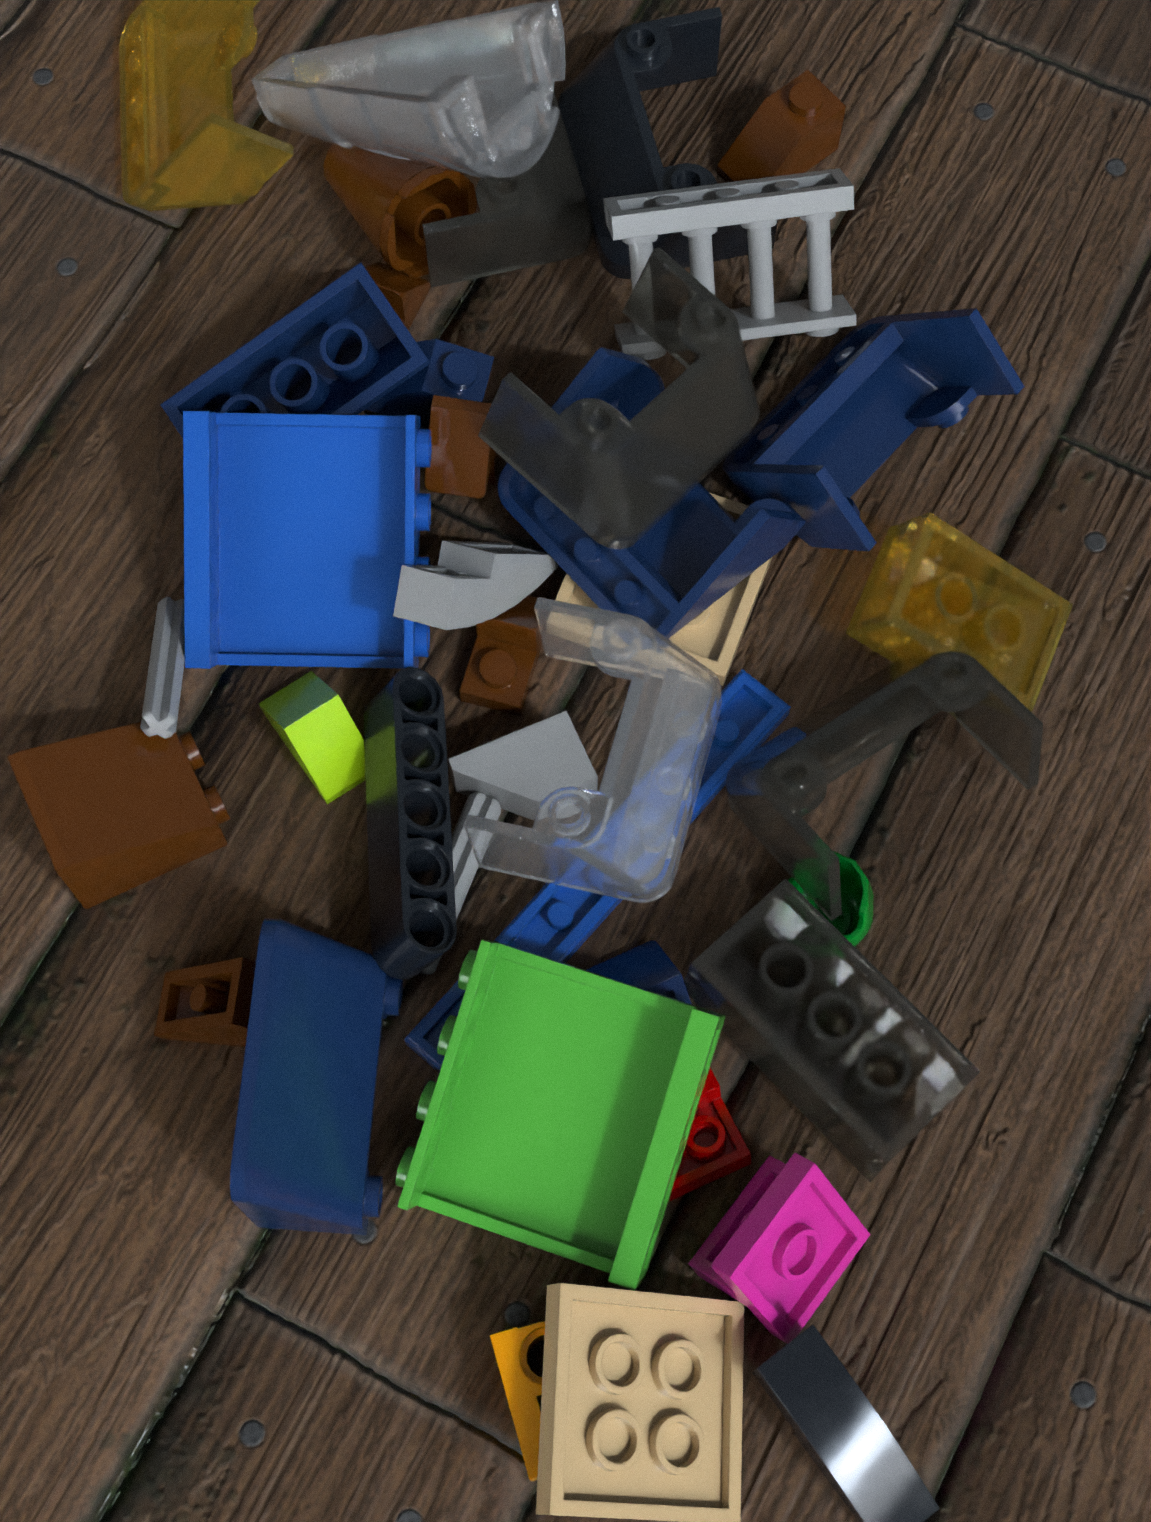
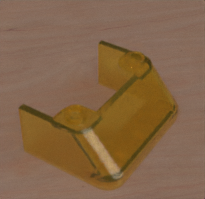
[119,0,294,211]

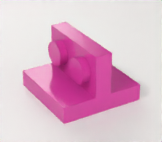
[688,1153,871,1344]

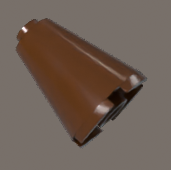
[323,133,478,277]

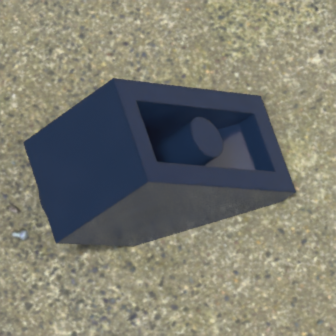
[366,339,494,429]

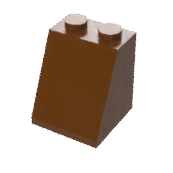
[7,722,230,909]

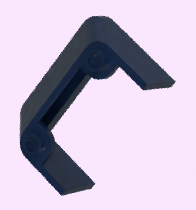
[723,308,1025,552]

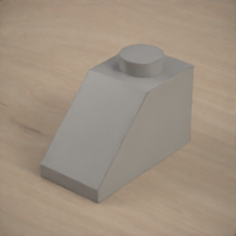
[448,711,598,822]

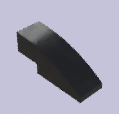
[752,1324,940,1522]

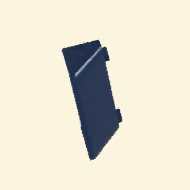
[498,347,807,645]
[230,918,403,1235]

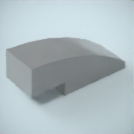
[393,541,558,630]

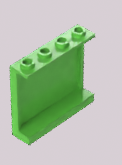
[395,940,726,1291]

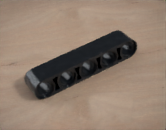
[364,667,457,980]

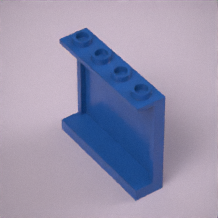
[183,411,432,669]

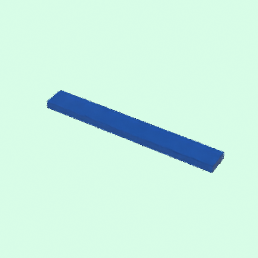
[404,669,791,1073]

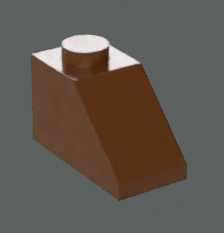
[717,70,846,182]
[154,957,256,1047]

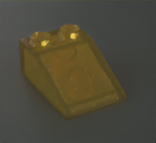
[846,512,1073,713]

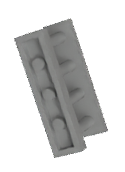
[603,168,856,360]

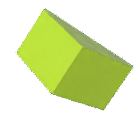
[259,671,366,805]

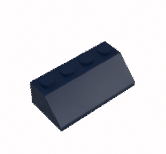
[160,262,430,438]

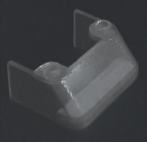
[464,597,722,903]

